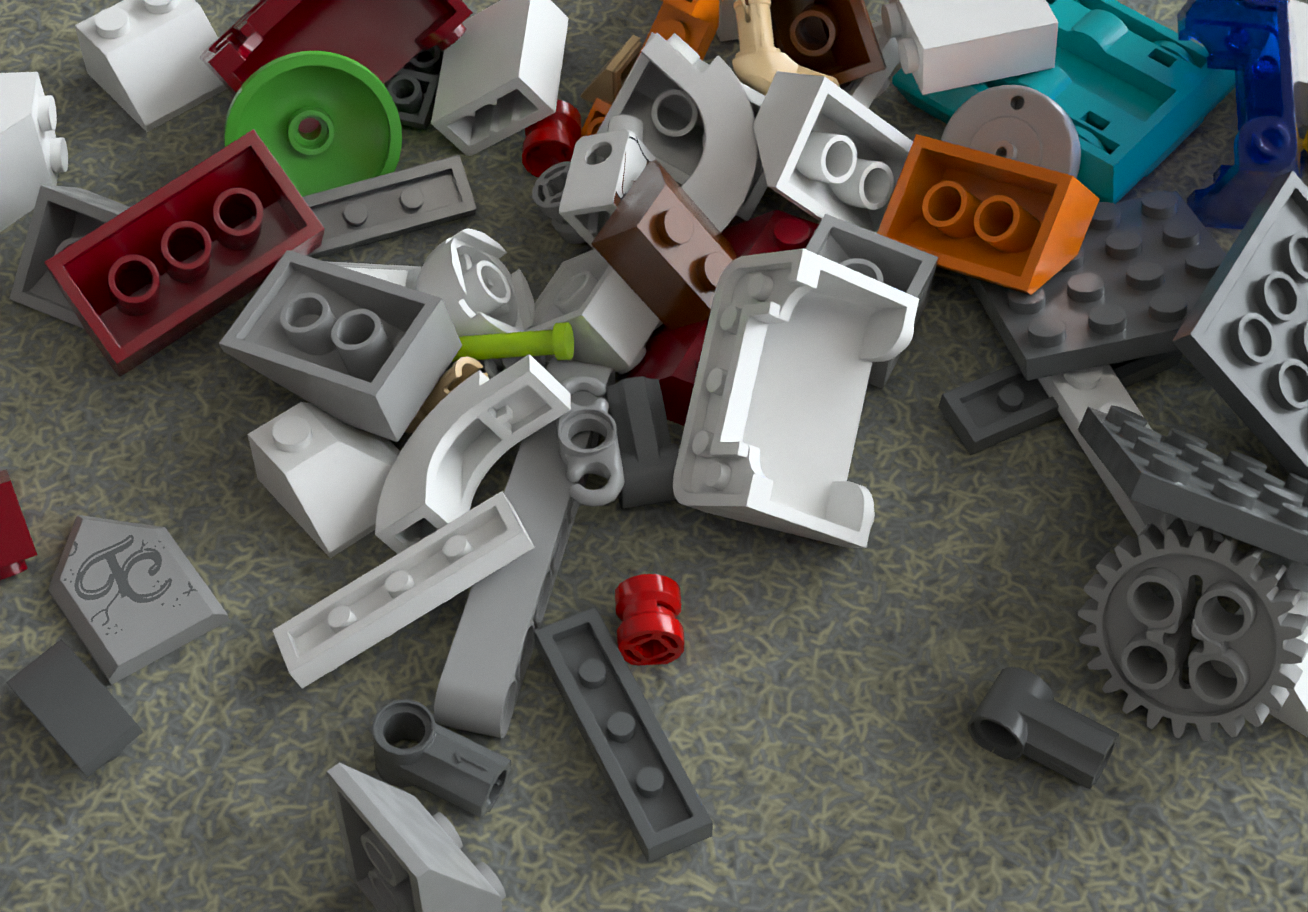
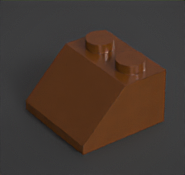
[745,0,887,85]
[591,159,738,331]

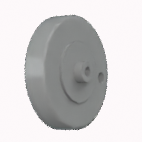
[941,85,1081,179]

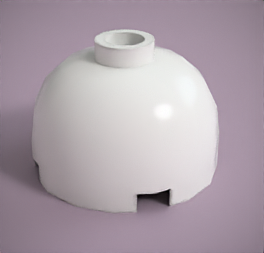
[416,228,536,336]

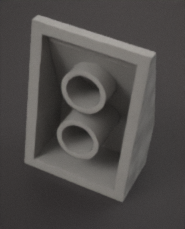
[219,250,462,442]
[327,763,506,912]

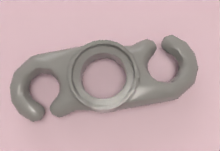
[555,375,625,507]

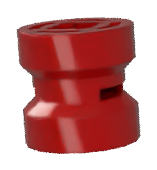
[522,99,582,178]
[615,574,684,666]

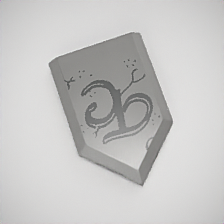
[48,515,229,685]

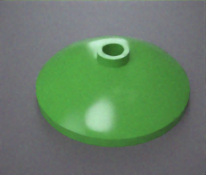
[224,51,402,197]

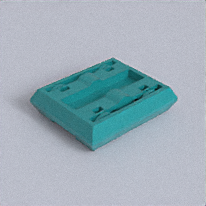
[892,0,1240,204]

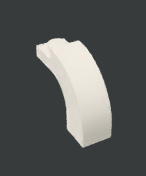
[641,33,758,232]
[375,354,571,554]

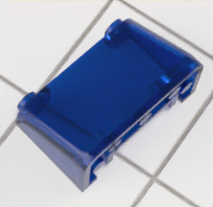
[1177,0,1306,229]

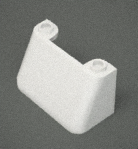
[672,248,919,548]

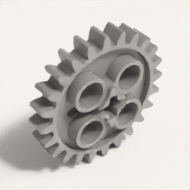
[1078,518,1308,741]

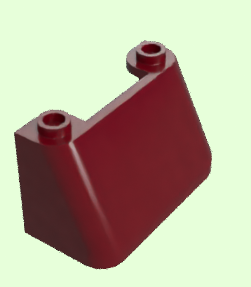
[200,0,473,133]

